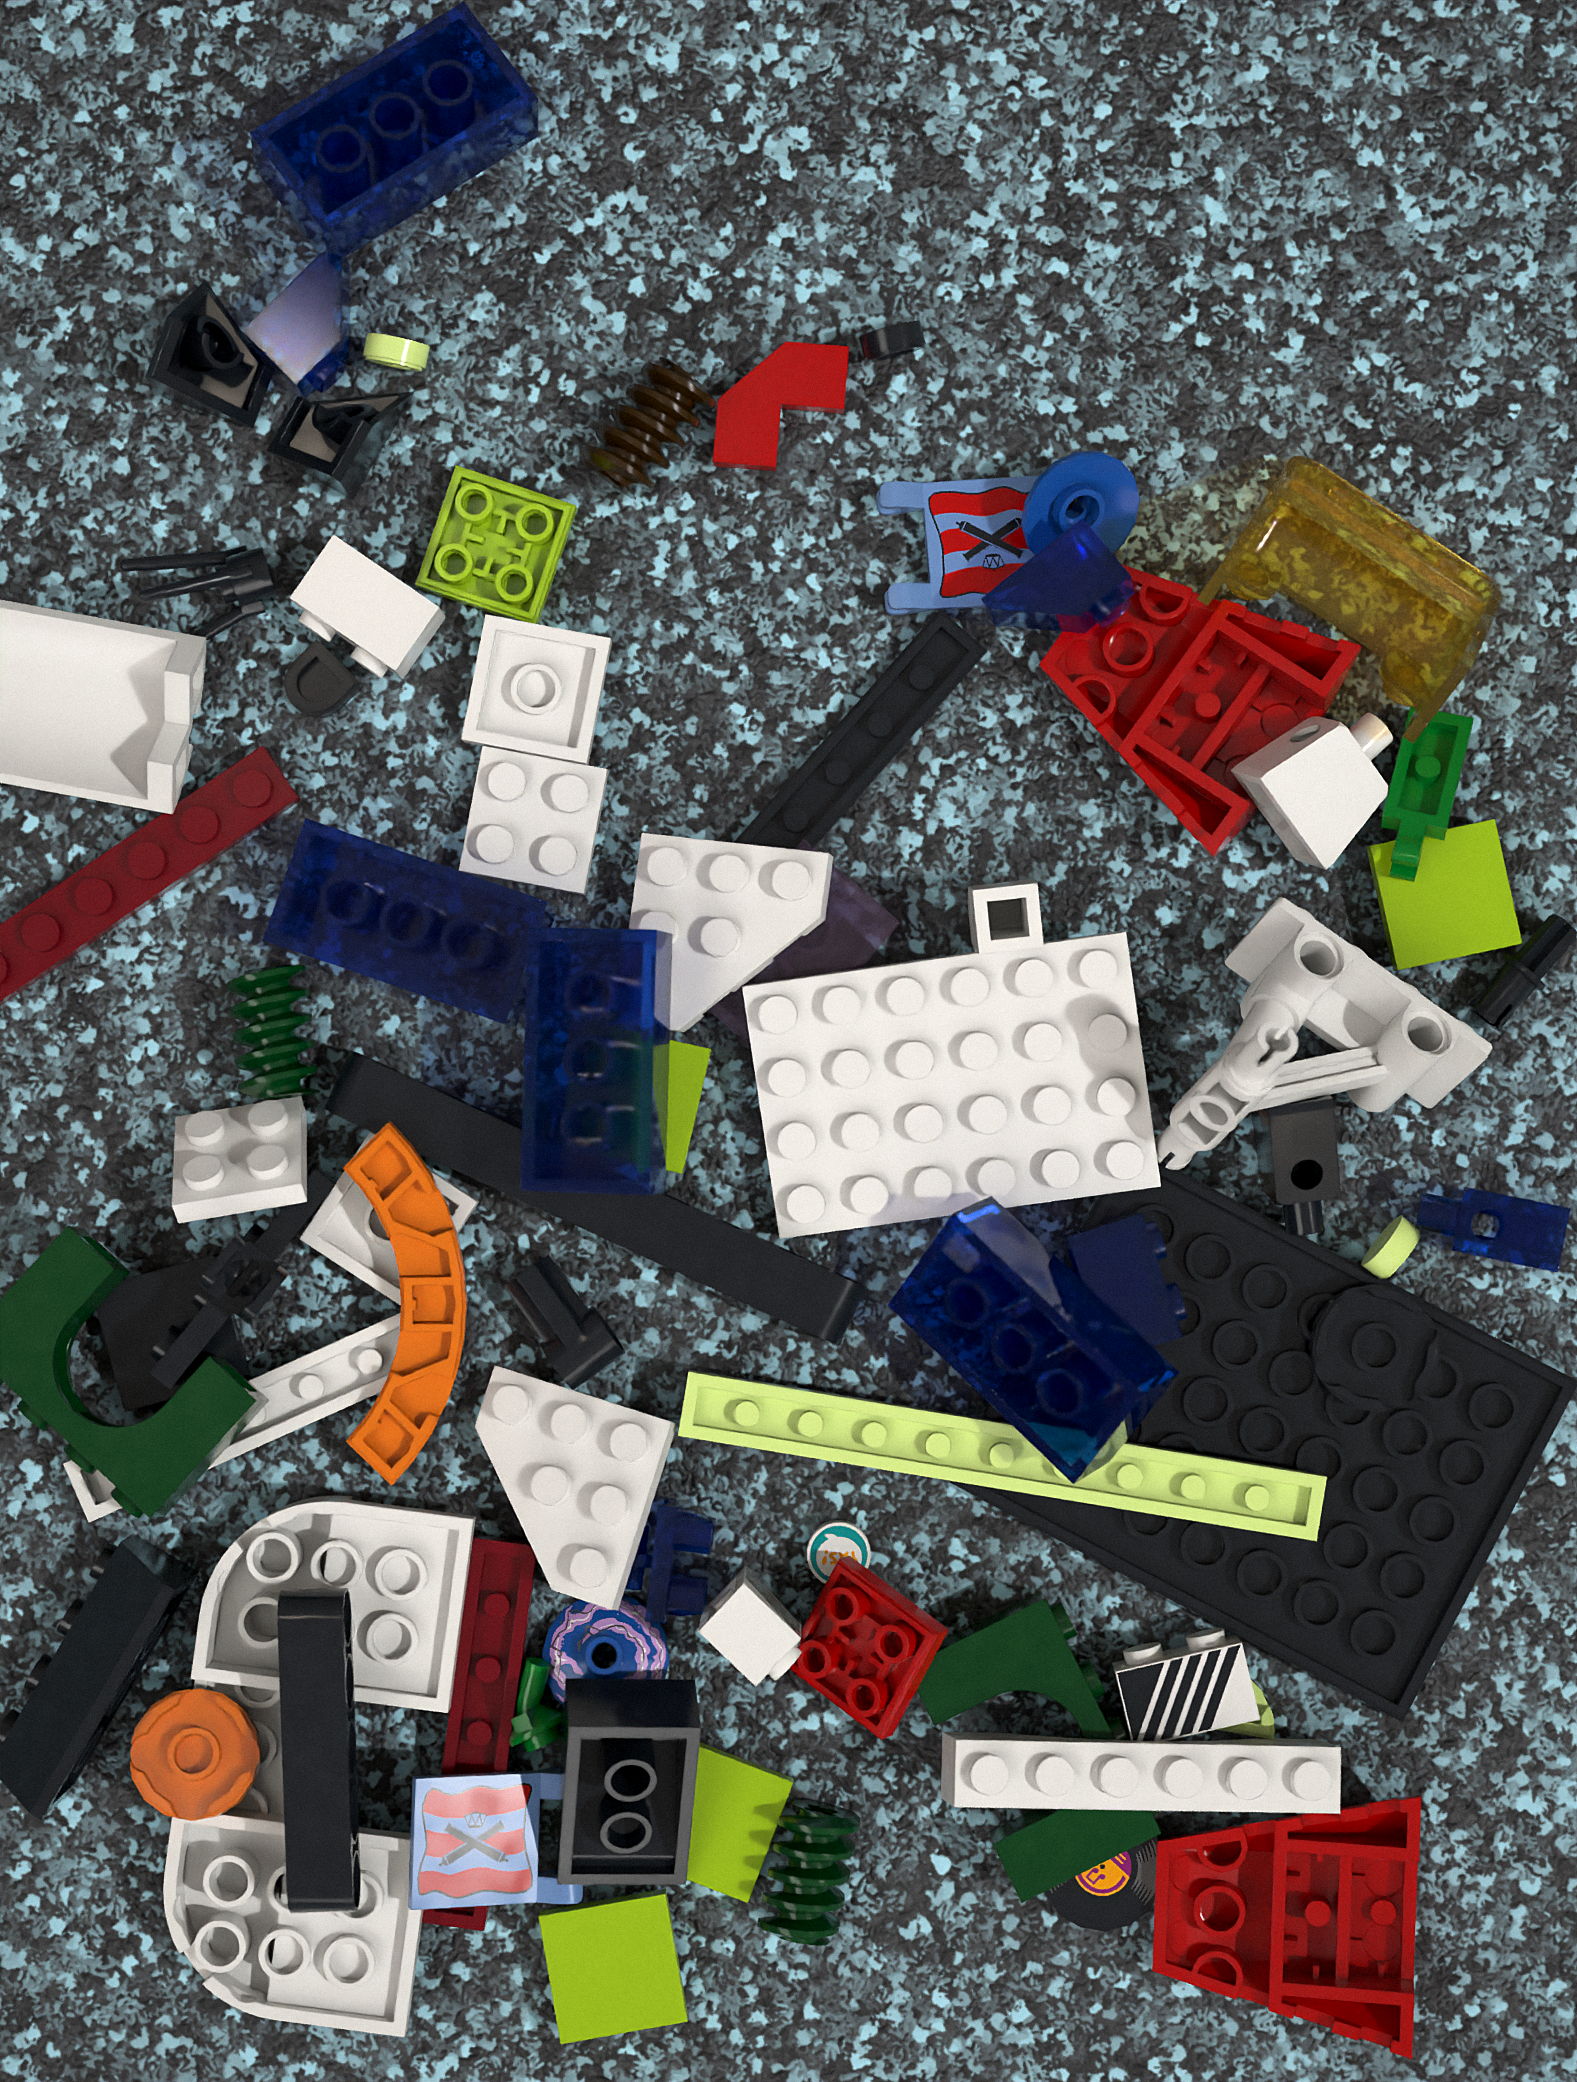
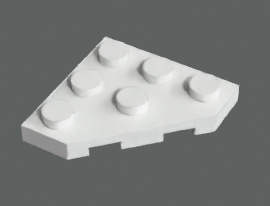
[616,833,833,1032]
[475,1365,677,1610]

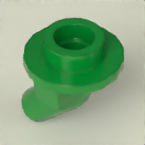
[509,1657,563,1753]

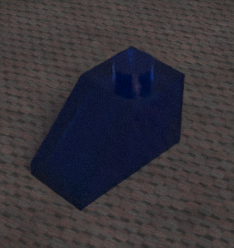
[242,241,350,399]
[981,518,1135,633]

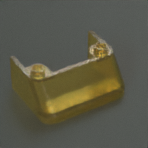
[1197,456,1502,743]

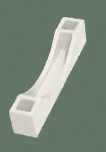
[941,1732,1341,1814]

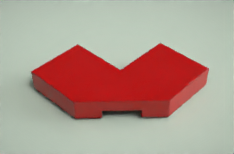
[713,341,849,471]

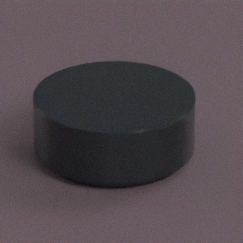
[859,321,926,362]

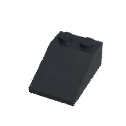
[557,1678,701,1885]

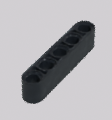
[277,1588,361,1913]

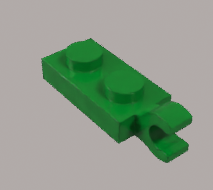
[1381,705,1474,882]

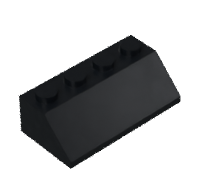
[0,1534,199,1820]

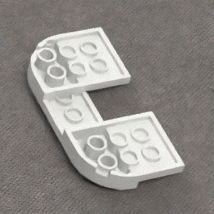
[163,1495,476,2037]

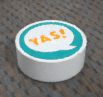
[807,1520,871,1584]

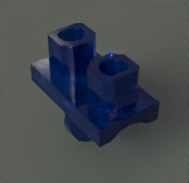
[625,1498,716,1624]

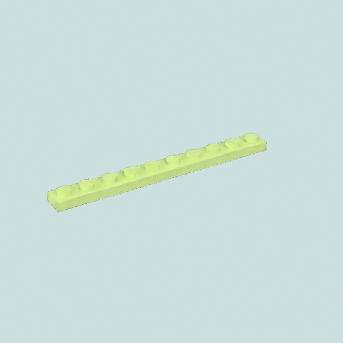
[678,1370,1327,1541]

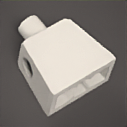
[1231,713,1393,870]

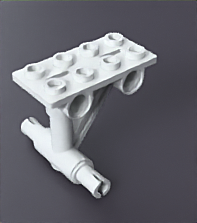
[1155,897,1492,1170]

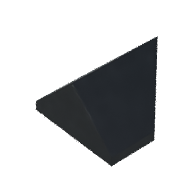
[145,280,275,428]
[266,391,415,500]

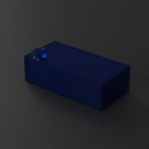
[250,2,538,267]
[263,818,558,1028]
[520,927,673,1195]
[888,1196,1180,1484]

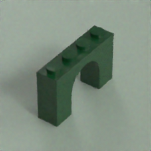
[0,1226,269,1518]
[917,1591,1162,1903]

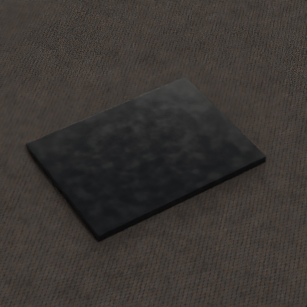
[949,1162,1577,1722]

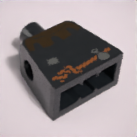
[1251,1095,1341,1235]

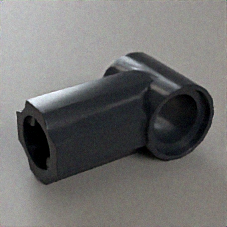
[504,1254,625,1390]

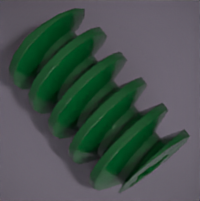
[227,964,320,1100]
[757,1799,860,1946]

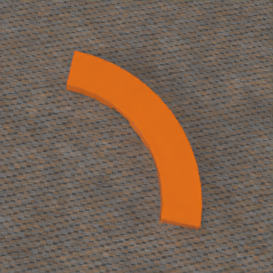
[343,1121,467,1486]

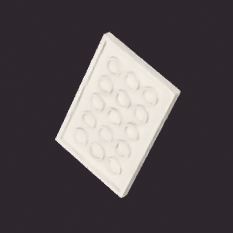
[742,930,1161,1239]

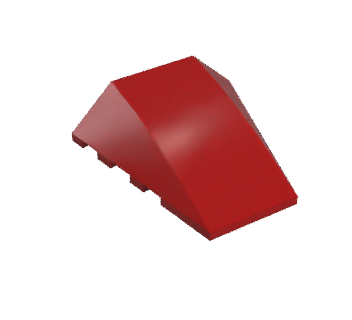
[1039,561,1362,858]
[1152,1794,1421,2059]

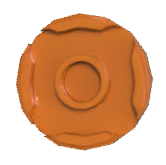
[129,1688,262,1821]

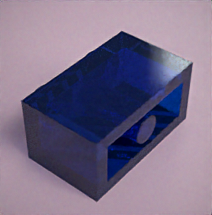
[1062,1212,1188,1361]

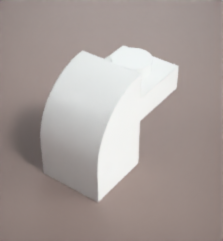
[968,879,1044,955]

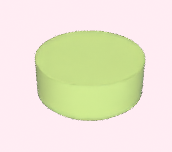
[363,333,430,372]
[1361,1215,1420,1280]

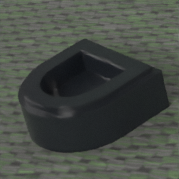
[284,639,363,718]

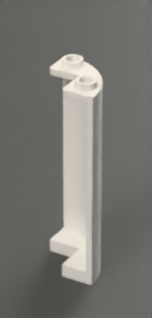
[0,600,206,814]

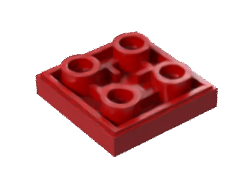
[789,1556,949,1740]

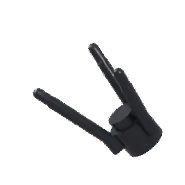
[120,545,277,641]

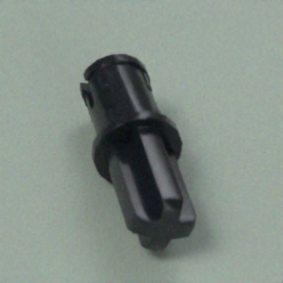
[1468,914,1577,1032]

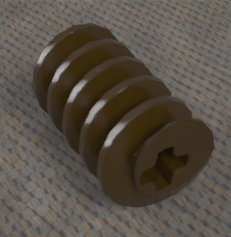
[580,357,716,500]

